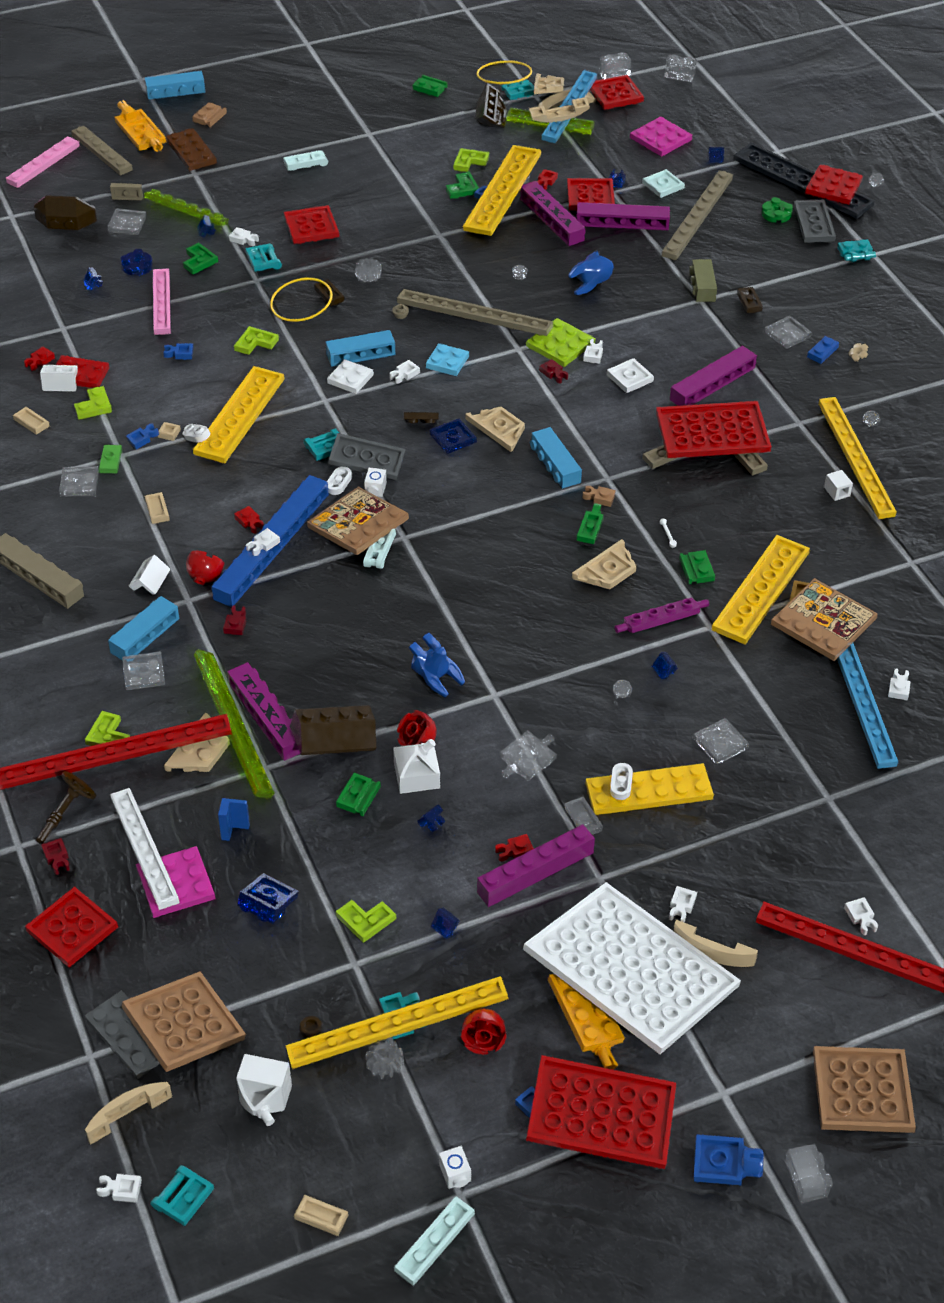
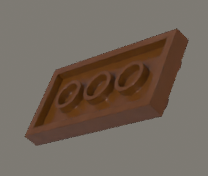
[166,128,217,171]

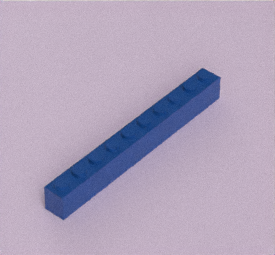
[211,475,329,607]

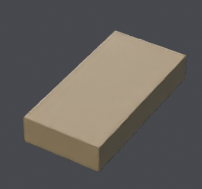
[13,407,49,435]
[145,492,170,524]
[294,1195,348,1236]

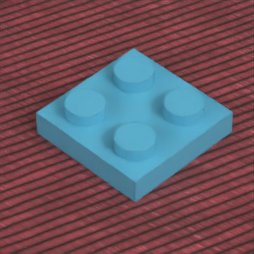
[426,343,469,376]

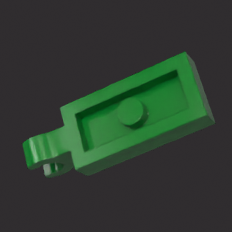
[577,503,604,544]

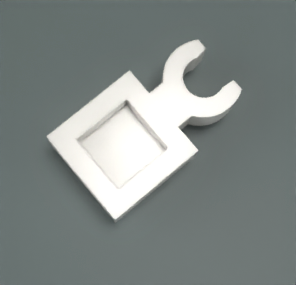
[229,228,259,246]
[583,339,603,364]
[390,360,420,384]
[246,528,280,556]
[888,669,910,700]
[669,886,697,922]
[844,897,878,935]
[97,1174,142,1202]

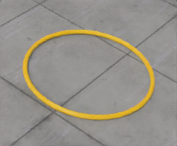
[476,61,532,84]
[270,278,332,322]

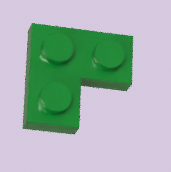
[446,172,479,199]
[183,243,218,274]

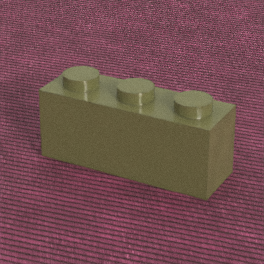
[689,259,717,302]

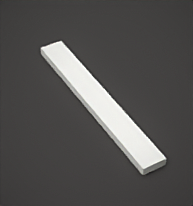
[110,788,180,910]

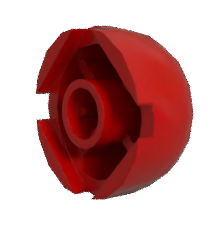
[186,550,224,585]
[397,710,437,746]
[461,1008,506,1055]

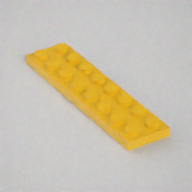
[463,145,541,236]
[193,366,284,463]
[711,535,810,645]

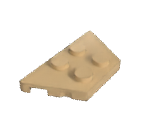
[534,74,564,94]
[465,407,525,452]
[572,539,636,589]
[164,713,230,772]

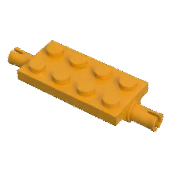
[115,100,166,152]
[548,974,625,1070]

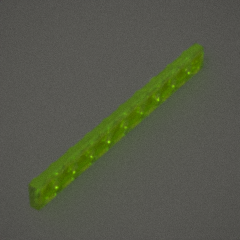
[193,649,275,799]

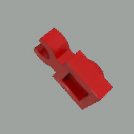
[536,169,558,190]
[24,346,55,371]
[234,506,264,534]
[495,834,534,861]

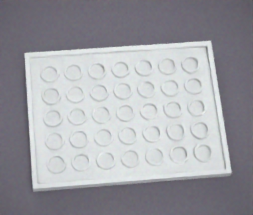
[523,883,741,1054]

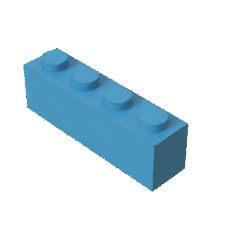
[145,71,205,99]
[326,330,395,367]
[530,427,582,489]
[108,596,179,663]

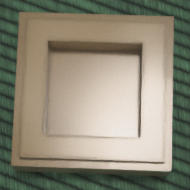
[158,422,181,441]

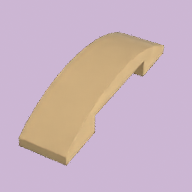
[538,90,596,110]
[529,97,590,122]
[673,920,758,967]
[85,1082,172,1145]

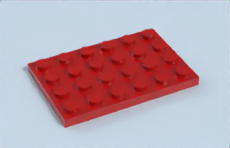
[656,401,772,458]
[526,1055,676,1169]

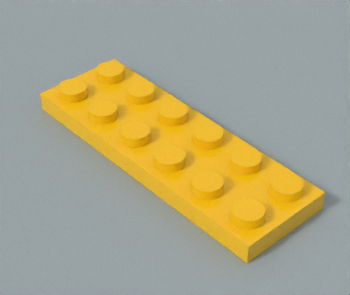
[585,763,714,815]

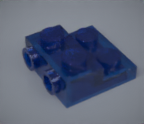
[238,873,299,924]

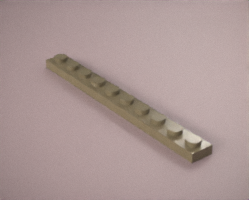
[662,171,733,260]
[397,289,553,336]

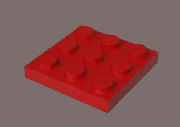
[590,75,644,109]
[805,165,863,205]
[567,178,615,211]
[284,205,339,244]
[25,887,118,967]

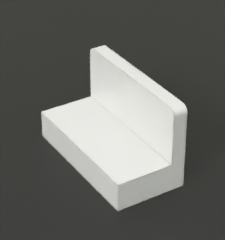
[40,365,78,391]
[129,555,170,595]

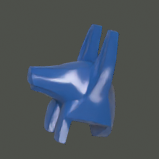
[568,251,614,295]
[409,633,465,697]

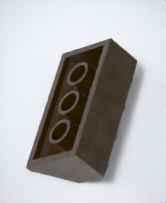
[290,705,377,755]

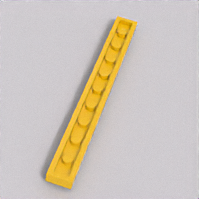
[819,397,896,519]
[286,976,508,1069]

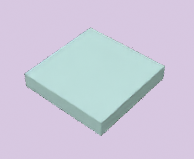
[642,169,685,198]

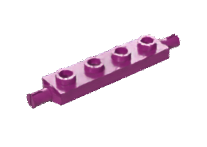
[614,597,709,633]

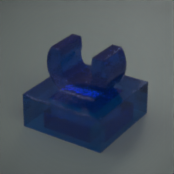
[708,147,724,162]
[609,169,626,188]
[197,215,216,238]
[83,267,103,290]
[652,652,678,679]
[417,804,445,832]
[431,907,460,939]

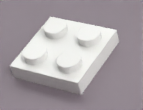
[607,358,654,393]
[327,360,373,394]

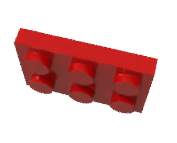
[56,355,109,388]

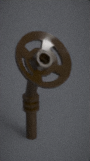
[36,771,96,844]

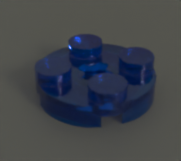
[121,249,153,275]

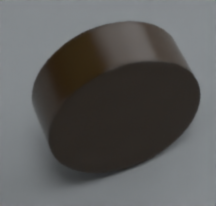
[300,1016,322,1039]

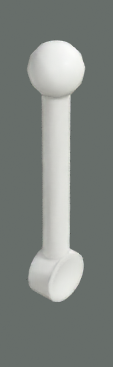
[660,518,677,548]

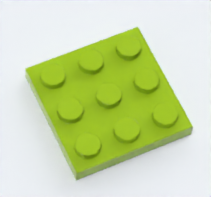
[526,318,595,367]

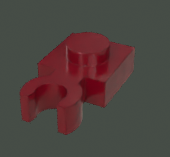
[539,359,568,384]
[223,605,246,635]
[41,838,70,875]

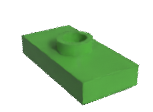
[99,445,122,473]

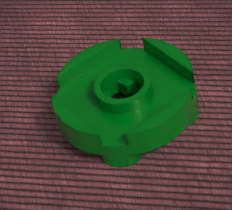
[761,197,793,223]

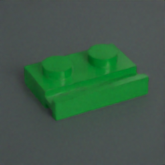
[413,75,448,97]
[679,550,715,584]
[336,773,381,816]

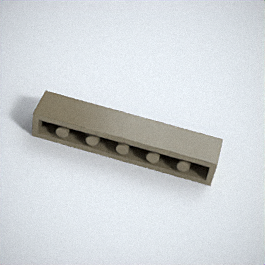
[0,533,84,609]

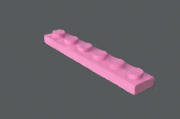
[6,137,80,188]
[153,269,171,335]

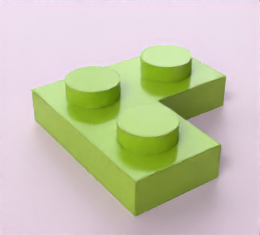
[453,148,489,172]
[234,326,279,355]
[74,386,112,420]
[85,711,130,746]
[336,900,396,943]

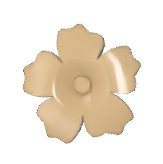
[849,343,868,362]

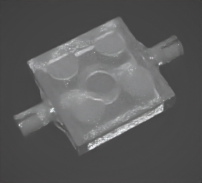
[500,730,557,781]

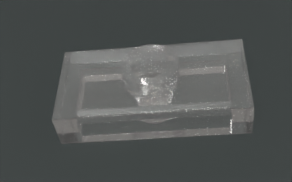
[565,797,603,835]

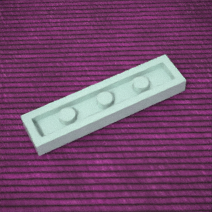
[394,1196,475,1286]

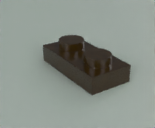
[314,279,344,306]
[737,287,763,313]
[404,412,439,424]

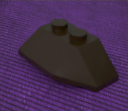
[475,83,507,128]
[33,196,97,230]

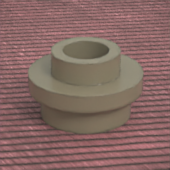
[393,304,409,319]

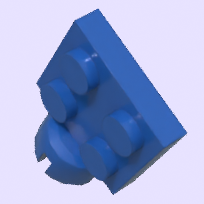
[694,1135,764,1185]

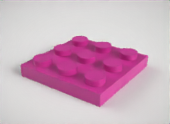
[630,117,692,157]
[136,846,215,918]

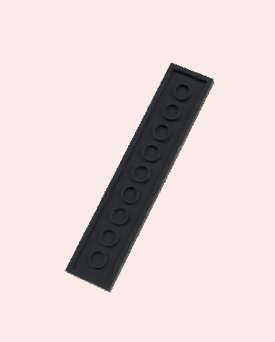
[733,142,875,219]

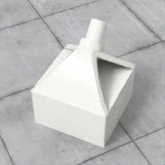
[393,739,440,794]
[237,1054,292,1126]

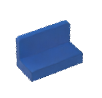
[218,798,250,841]

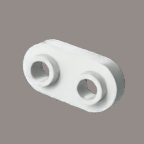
[183,424,210,443]
[327,467,352,495]
[610,763,633,800]

